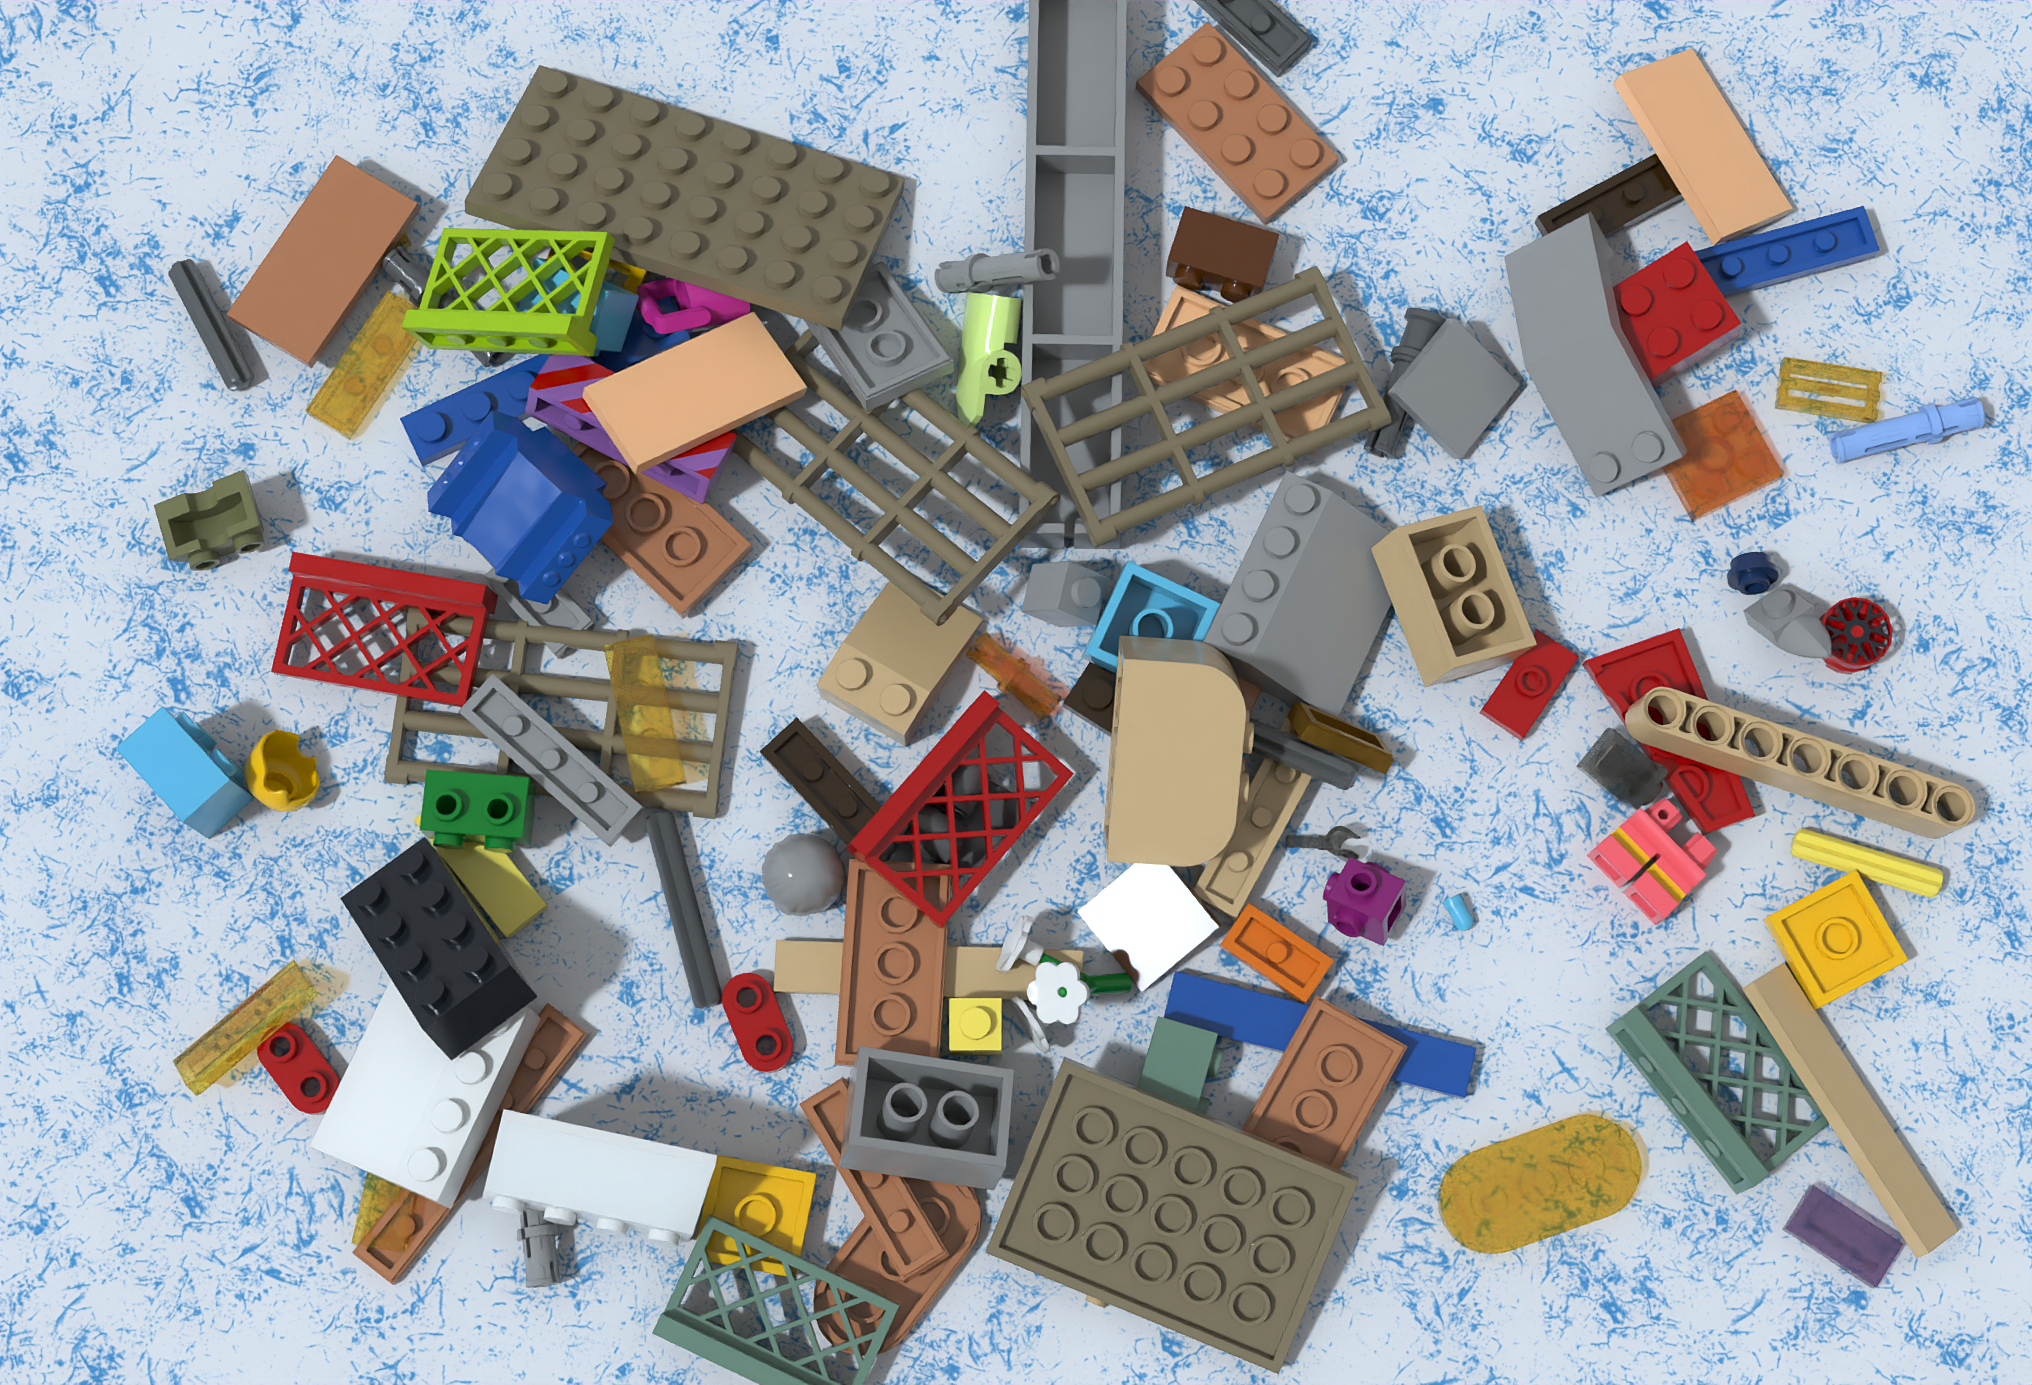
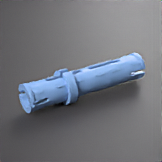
[1829,396,1985,464]

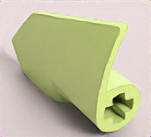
[955,292,1022,427]

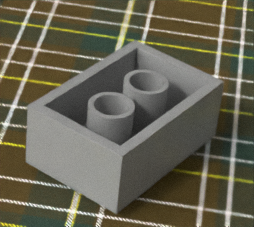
[839,1046,1014,1190]

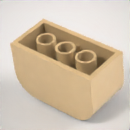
[1103,635,1254,867]

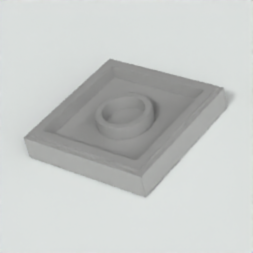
[1388,318,1520,459]

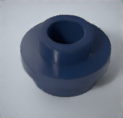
[1727,552,1779,595]

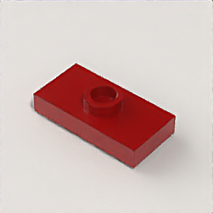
[1479,629,1579,741]

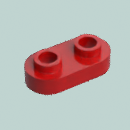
[722,973,794,1074]
[257,1022,341,1115]

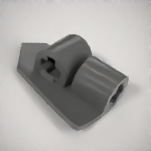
[888,766,1034,885]

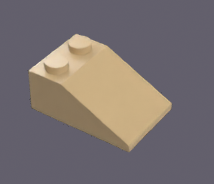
[816,581,984,747]

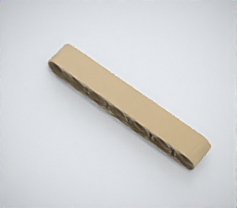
[1625,687,1975,839]

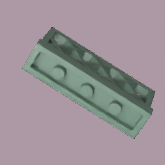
[1605,951,1829,1195]
[652,1214,900,1385]

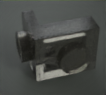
[1576,727,1668,810]

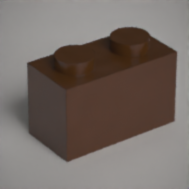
[1165,206,1279,303]

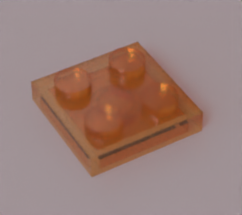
[1662,389,1784,522]

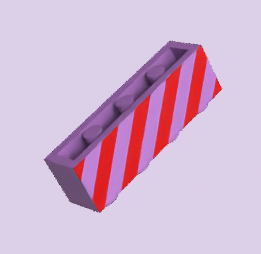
[525,354,737,504]

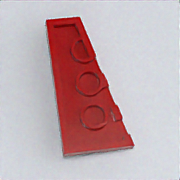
[1582,628,1755,836]

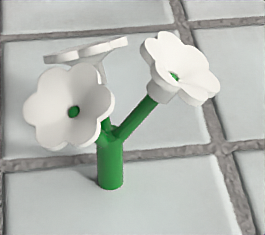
[995,915,1132,1054]

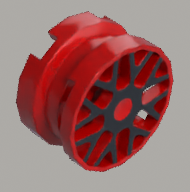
[1819,597,1893,675]

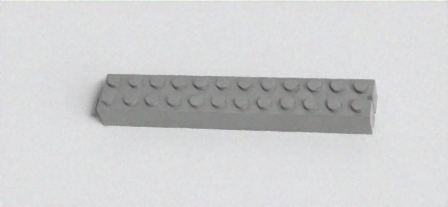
[1019,0,1127,549]

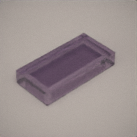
[1782,1185,1903,1288]

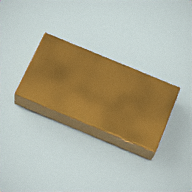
[1287,701,1394,774]

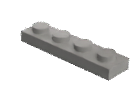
[458,674,645,847]

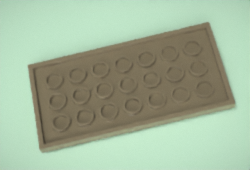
[465,65,905,331]

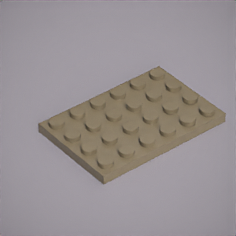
[985,1057,1359,1374]

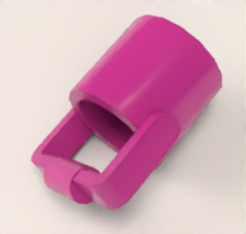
[636,278,750,334]

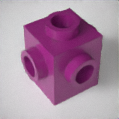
[1323,857,1406,946]

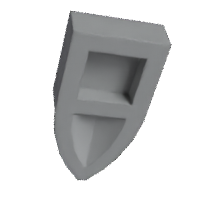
[1743,584,1832,658]

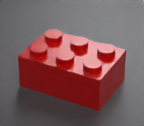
[1613,241,1742,388]

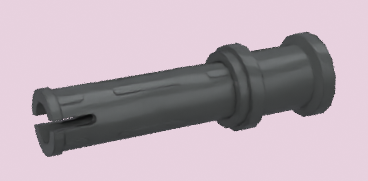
[1364,307,1446,459]

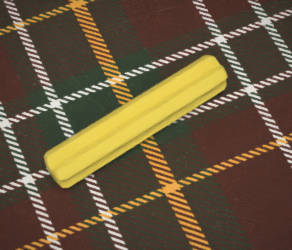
[1790,828,1943,898]

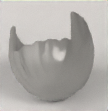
[761,833,846,917]

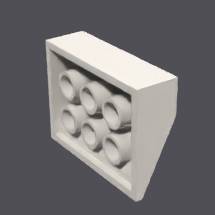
[309,980,541,1209]
[482,1109,717,1247]

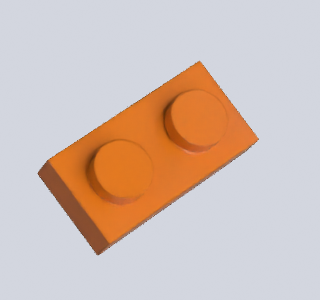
[1219,902,1334,1004]

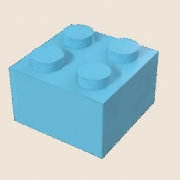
[1081,561,1220,673]
[115,706,255,839]

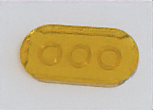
[1438,1114,1642,1254]

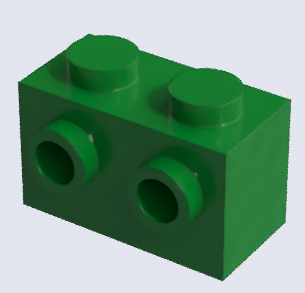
[419,769,537,853]

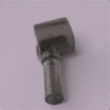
[1286,826,1361,862]

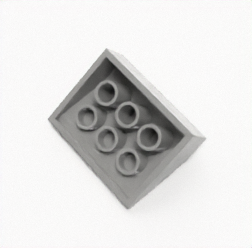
[1203,470,1392,717]

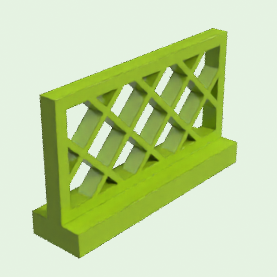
[402,228,615,356]

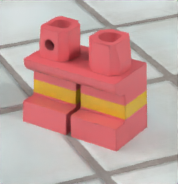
[1587,798,1717,925]

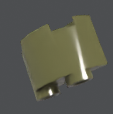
[154,470,265,571]

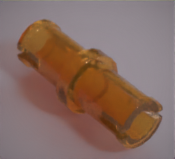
[966,632,1062,721]

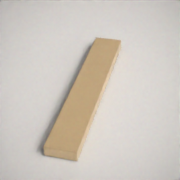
[774,940,1084,1002]
[1742,963,1959,1258]

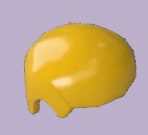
[244,729,321,812]

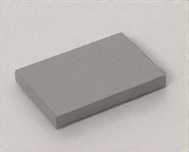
[804,261,954,411]

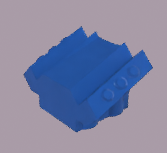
[427,410,613,605]

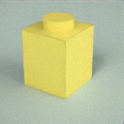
[949,998,1002,1056]

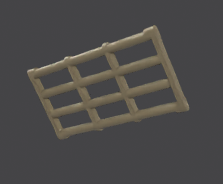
[1021,266,1391,548]
[730,328,1061,626]
[384,607,740,819]

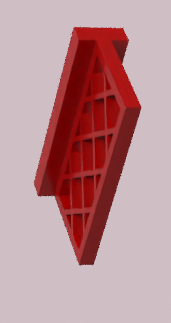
[271,552,498,707]
[845,690,1074,928]

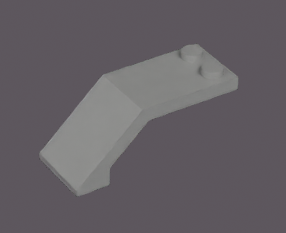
[1504,211,1688,497]

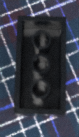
[340,837,538,1061]

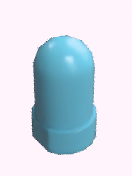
[1442,893,1473,931]

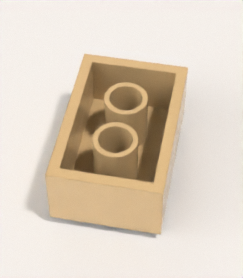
[1371,505,1537,688]

